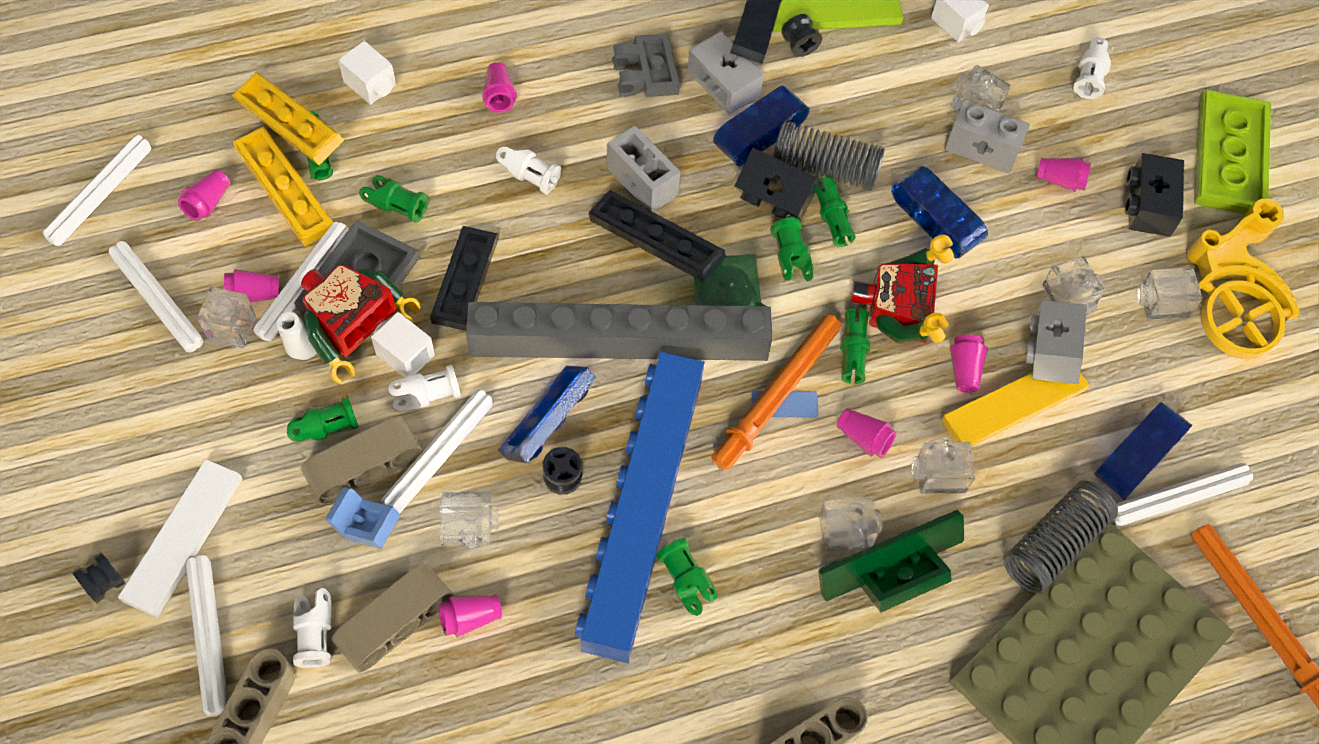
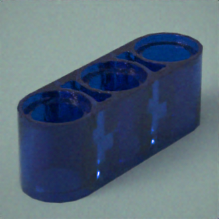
[713,85,810,166]
[891,166,988,259]
[1094,401,1193,500]

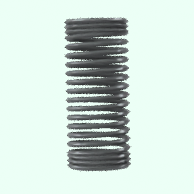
[773,120,885,191]
[1003,480,1118,593]

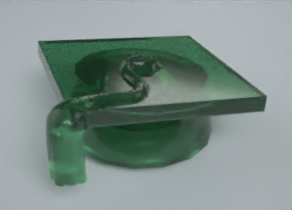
[693,254,766,306]

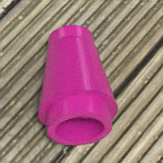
[482,62,517,113]
[1037,158,1091,192]
[177,170,230,221]
[224,269,279,306]
[950,334,988,392]
[837,408,897,458]
[438,594,502,638]

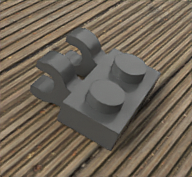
[612,33,680,98]

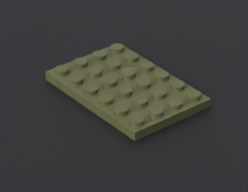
[949,524,1234,744]

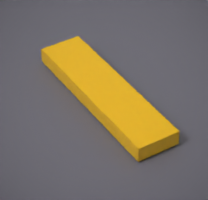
[232,71,344,165]
[232,126,334,247]
[941,373,1089,452]

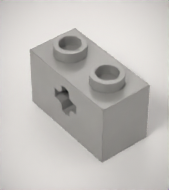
[687,31,764,115]
[945,100,1030,174]
[607,125,680,212]
[1026,300,1087,384]

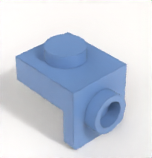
[326,487,401,549]

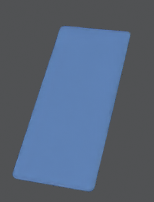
[752,391,818,418]

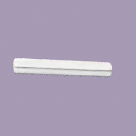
[42,135,151,246]
[253,222,349,342]
[109,241,204,353]
[381,390,493,513]
[1109,463,1253,526]
[186,555,228,717]

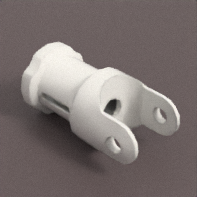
[1073,37,1111,99]
[496,147,561,195]
[388,365,461,412]
[293,588,332,668]

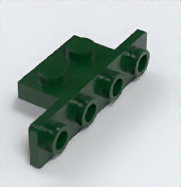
[818,510,964,613]

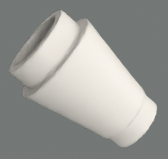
[276,312,317,360]

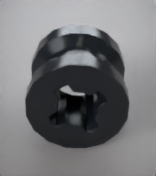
[781,14,823,57]
[543,447,582,495]
[71,551,125,604]

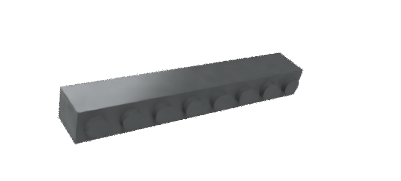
[466,302,772,361]

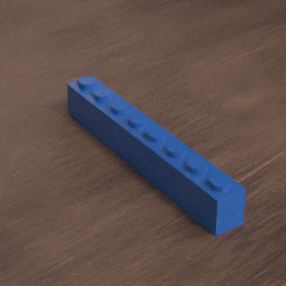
[575,352,705,664]

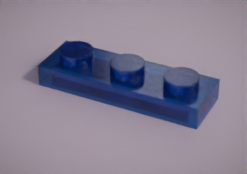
[498,365,597,464]

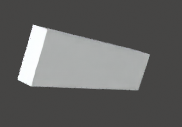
[118,459,243,618]

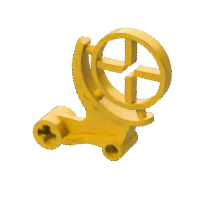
[1186,198,1300,359]

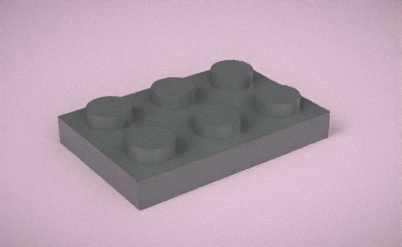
[294,220,420,314]

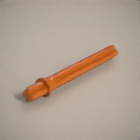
[711,314,842,470]
[1191,524,1319,710]

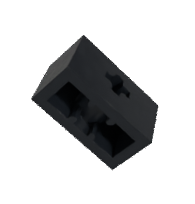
[734,148,820,220]
[1125,153,1184,237]

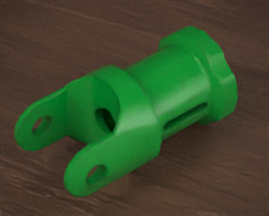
[359,175,429,223]
[770,217,814,282]
[286,395,359,442]
[656,538,718,616]

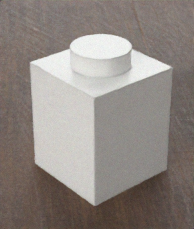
[931,0,989,42]
[338,41,396,105]
[371,312,435,378]

